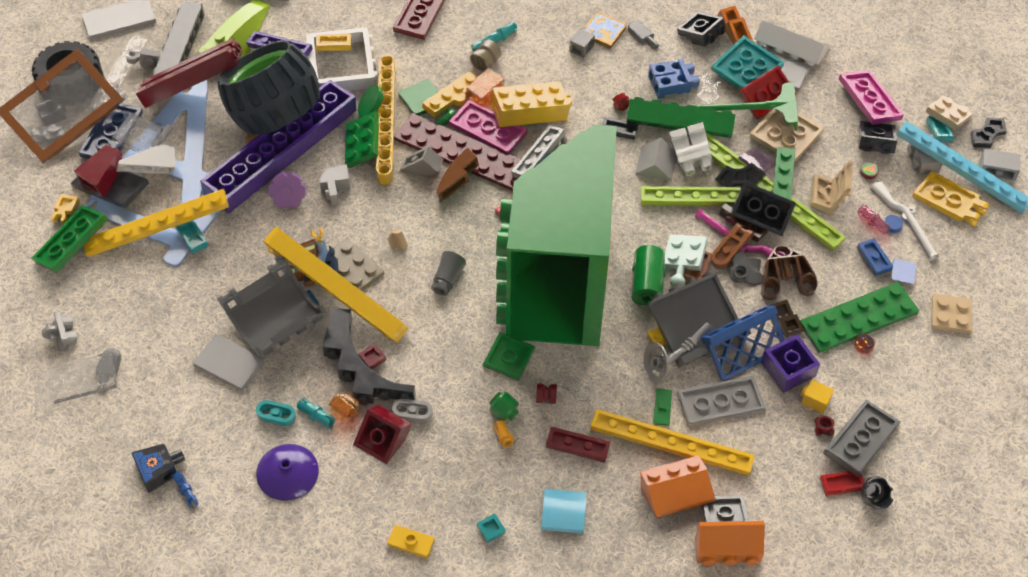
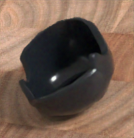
[861,476,894,509]

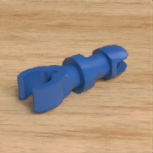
[172,471,198,508]

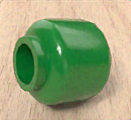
[489,392,519,421]

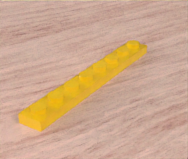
[84,189,229,257]
[590,409,755,476]

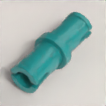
[297,398,336,429]

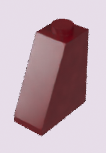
[74,144,123,198]

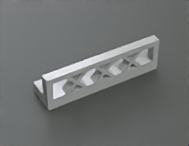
[511,125,567,178]

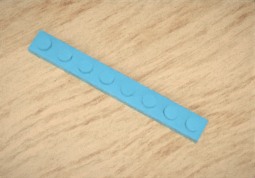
[896,121,1028,214]

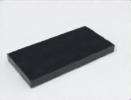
[71,172,149,208]

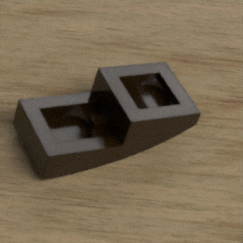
[769,299,804,338]

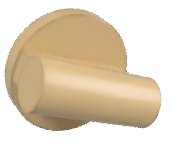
[388,229,408,249]

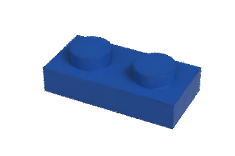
[857,238,893,276]

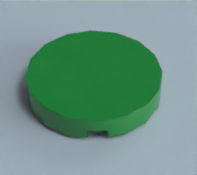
[358,85,383,117]

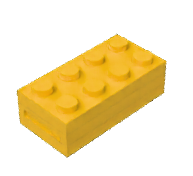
[491,82,572,127]

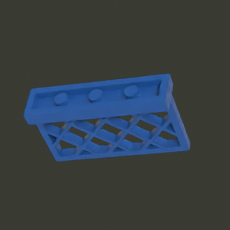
[701,306,785,381]

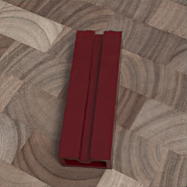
[136,38,242,108]

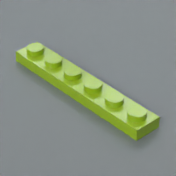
[640,186,741,206]

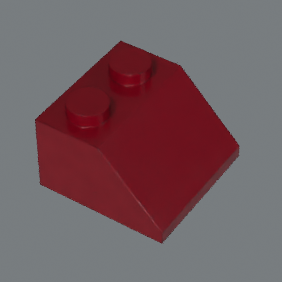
[353,405,412,464]

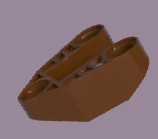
[761,245,818,300]

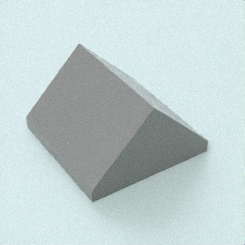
[636,138,676,181]

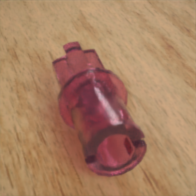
[858,205,891,235]

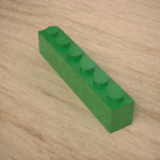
[627,97,736,138]

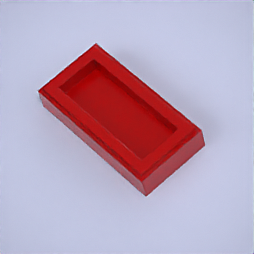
[820,471,865,496]

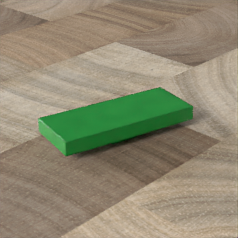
[653,388,672,426]

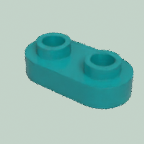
[256,400,296,426]

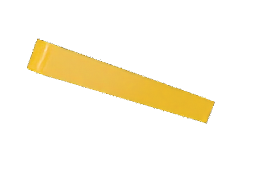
[376,55,396,185]
[263,226,409,344]

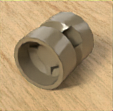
[470,40,502,72]

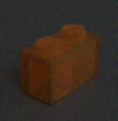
[466,68,505,107]

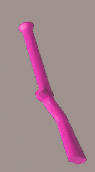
[695,209,786,257]

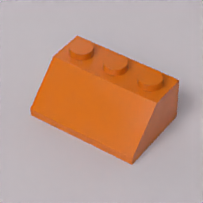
[640,456,715,518]
[695,521,765,566]

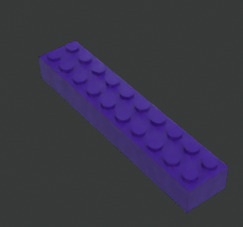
[200,80,357,214]

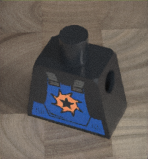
[131,444,185,493]

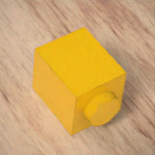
[800,379,835,414]

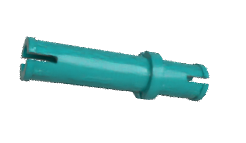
[471,22,518,51]

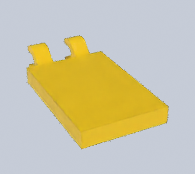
[912,171,990,228]

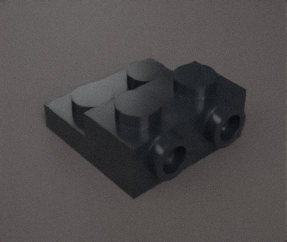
[677,11,726,47]
[858,121,898,154]

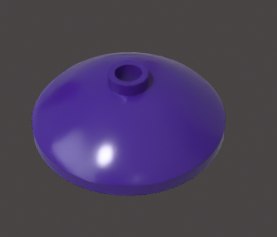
[256,444,319,501]

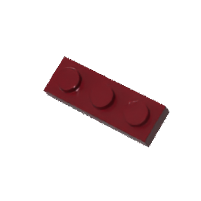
[546,426,611,463]

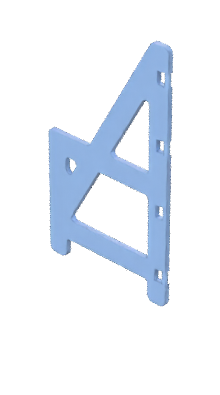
[85,79,221,267]

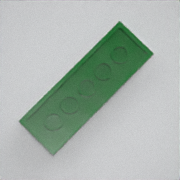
[800,282,919,353]

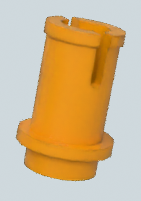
[492,420,514,447]

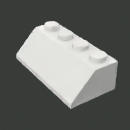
[754,20,830,67]

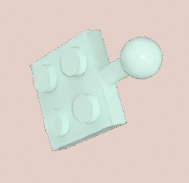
[665,235,708,288]

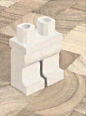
[669,122,713,177]

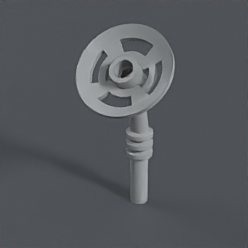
[644,322,712,383]

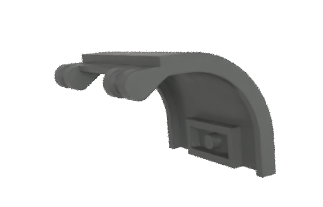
[217,257,327,357]

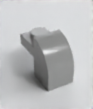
[320,164,351,206]

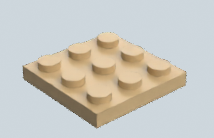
[749,109,824,163]

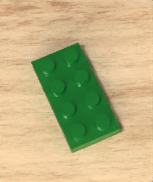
[31,205,108,273]

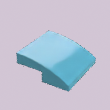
[541,489,586,534]

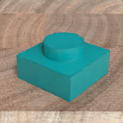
[477,513,506,543]

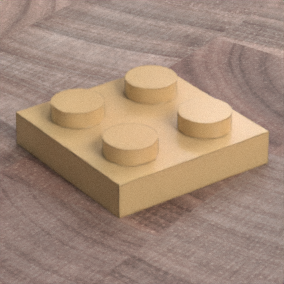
[925,96,973,130]
[931,294,972,334]

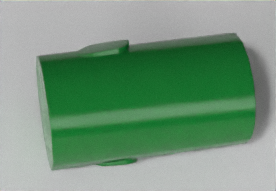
[631,245,666,306]

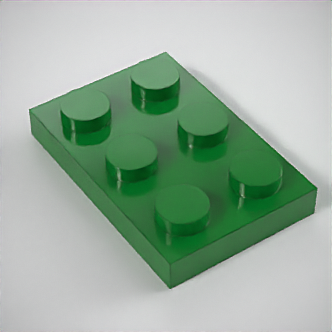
[345,111,379,168]

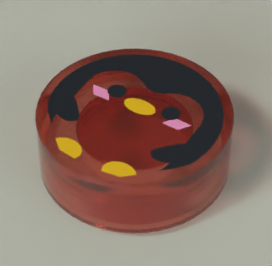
[854,334,875,354]

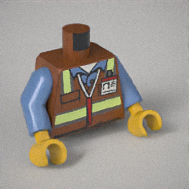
[267,228,328,287]

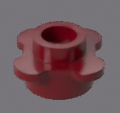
[814,416,835,436]

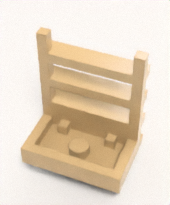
[810,160,853,214]

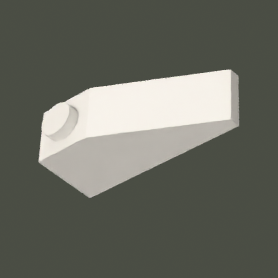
[116,145,175,174]

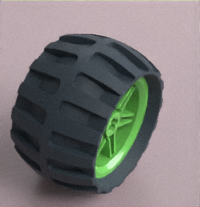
[218,40,320,136]

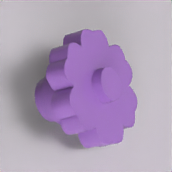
[268,172,306,209]

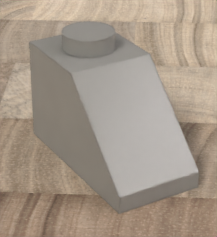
[400,146,444,177]

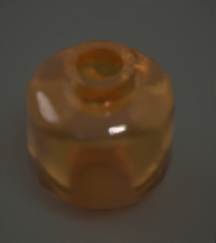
[328,392,359,422]

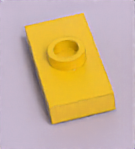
[316,34,351,51]
[387,525,435,559]

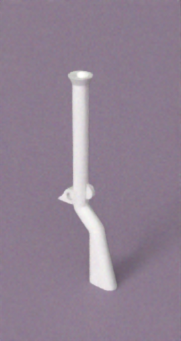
[870,182,940,261]

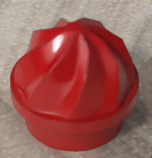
[612,93,630,111]

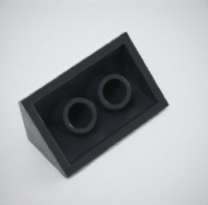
[730,181,796,237]

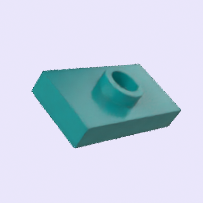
[926,116,954,142]
[175,220,209,254]

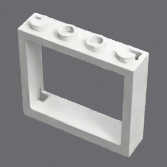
[306,27,378,91]

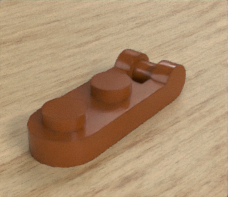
[712,223,754,268]

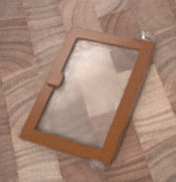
[0,48,128,164]

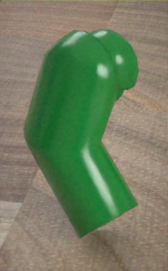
[435,108,457,126]

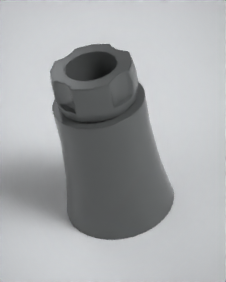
[431,251,466,296]

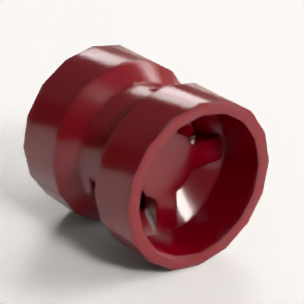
[536,383,557,404]

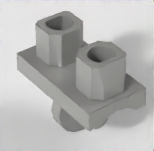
[42,311,77,352]

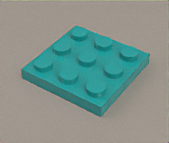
[711,36,785,89]

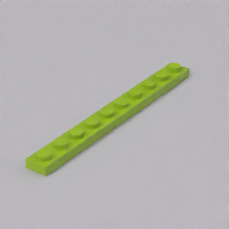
[706,133,846,252]

